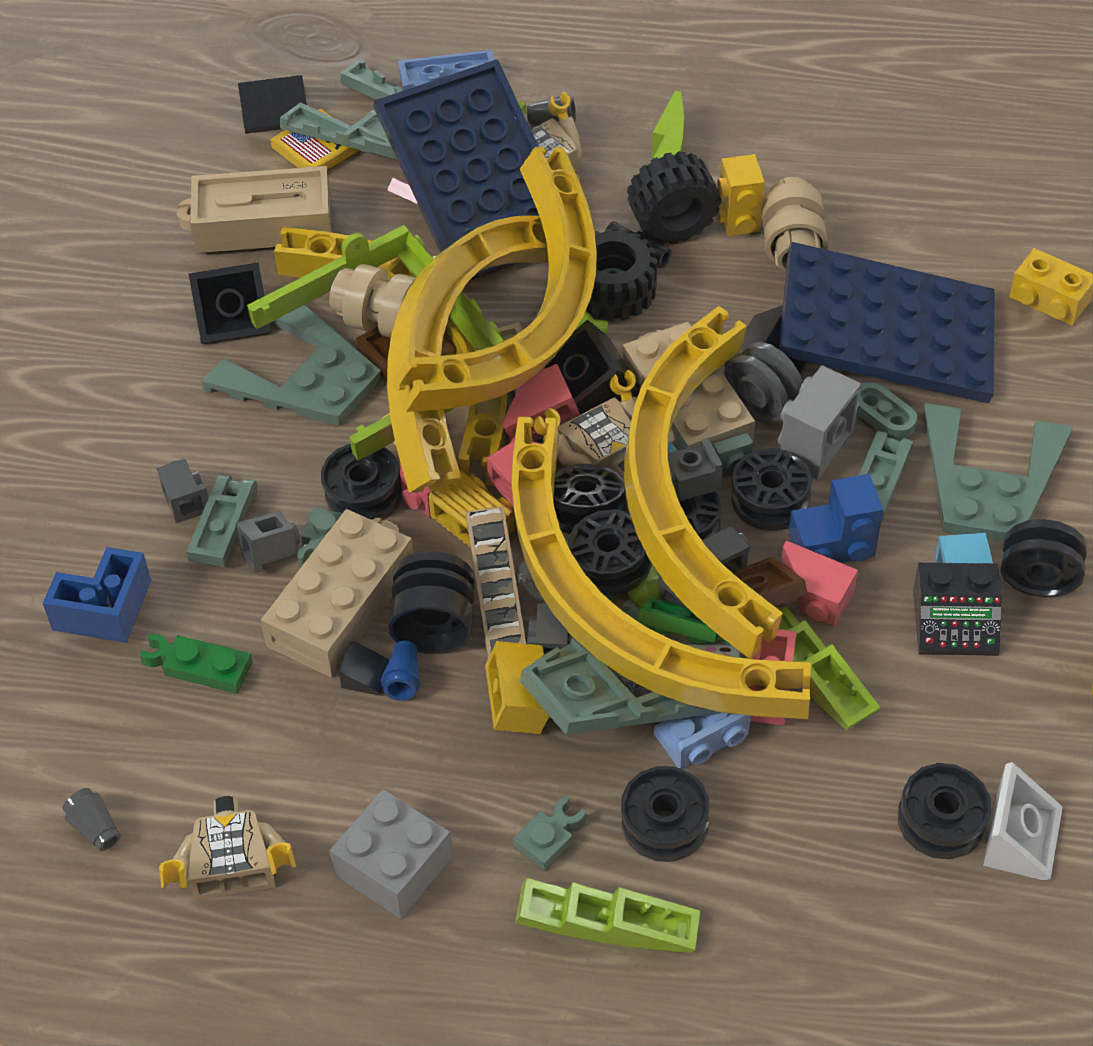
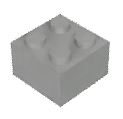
[778,365,861,480]
[329,789,453,919]

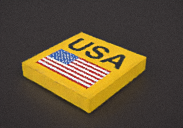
[270,108,360,170]

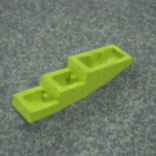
[652,91,684,159]
[776,606,880,730]
[515,878,700,953]

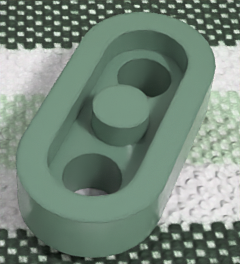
[857,382,917,440]

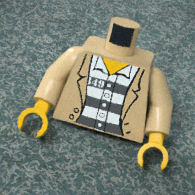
[531,92,582,181]
[533,370,637,479]
[159,796,296,900]

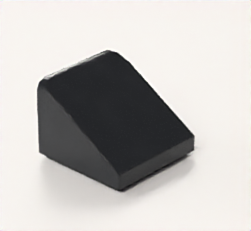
[339,641,390,696]

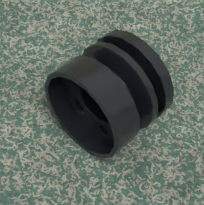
[388,552,475,654]

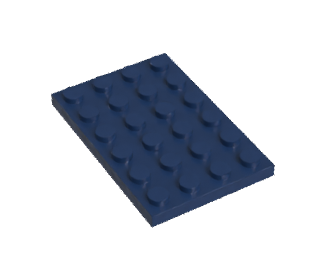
[373,59,539,281]
[779,242,995,403]

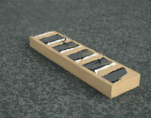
[465,506,526,658]

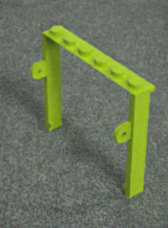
[247,225,504,461]

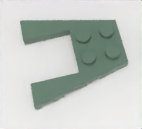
[280,59,403,159]
[201,305,382,426]
[923,403,1073,542]
[520,600,720,735]

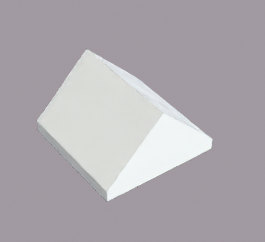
[983,762,1063,880]

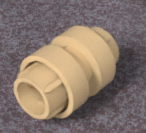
[762,177,828,272]
[329,264,416,338]

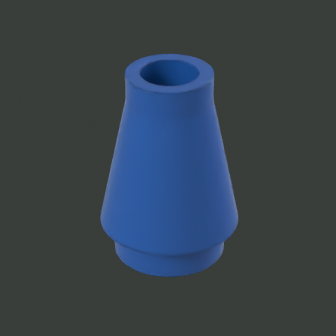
[381,641,421,701]

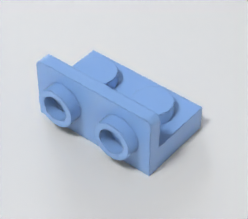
[654,712,751,769]

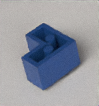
[789,474,883,563]
[43,547,151,643]

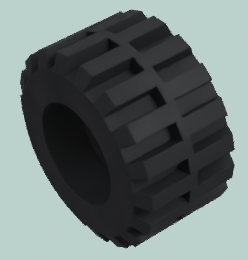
[627,151,722,244]
[586,229,657,321]

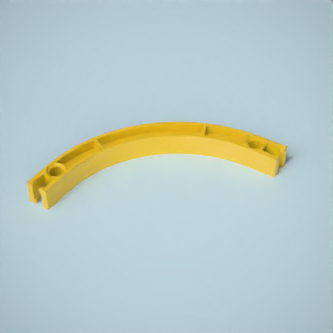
[393,147,597,412]
[387,216,549,493]
[274,227,508,486]
[624,306,783,659]
[511,417,811,719]

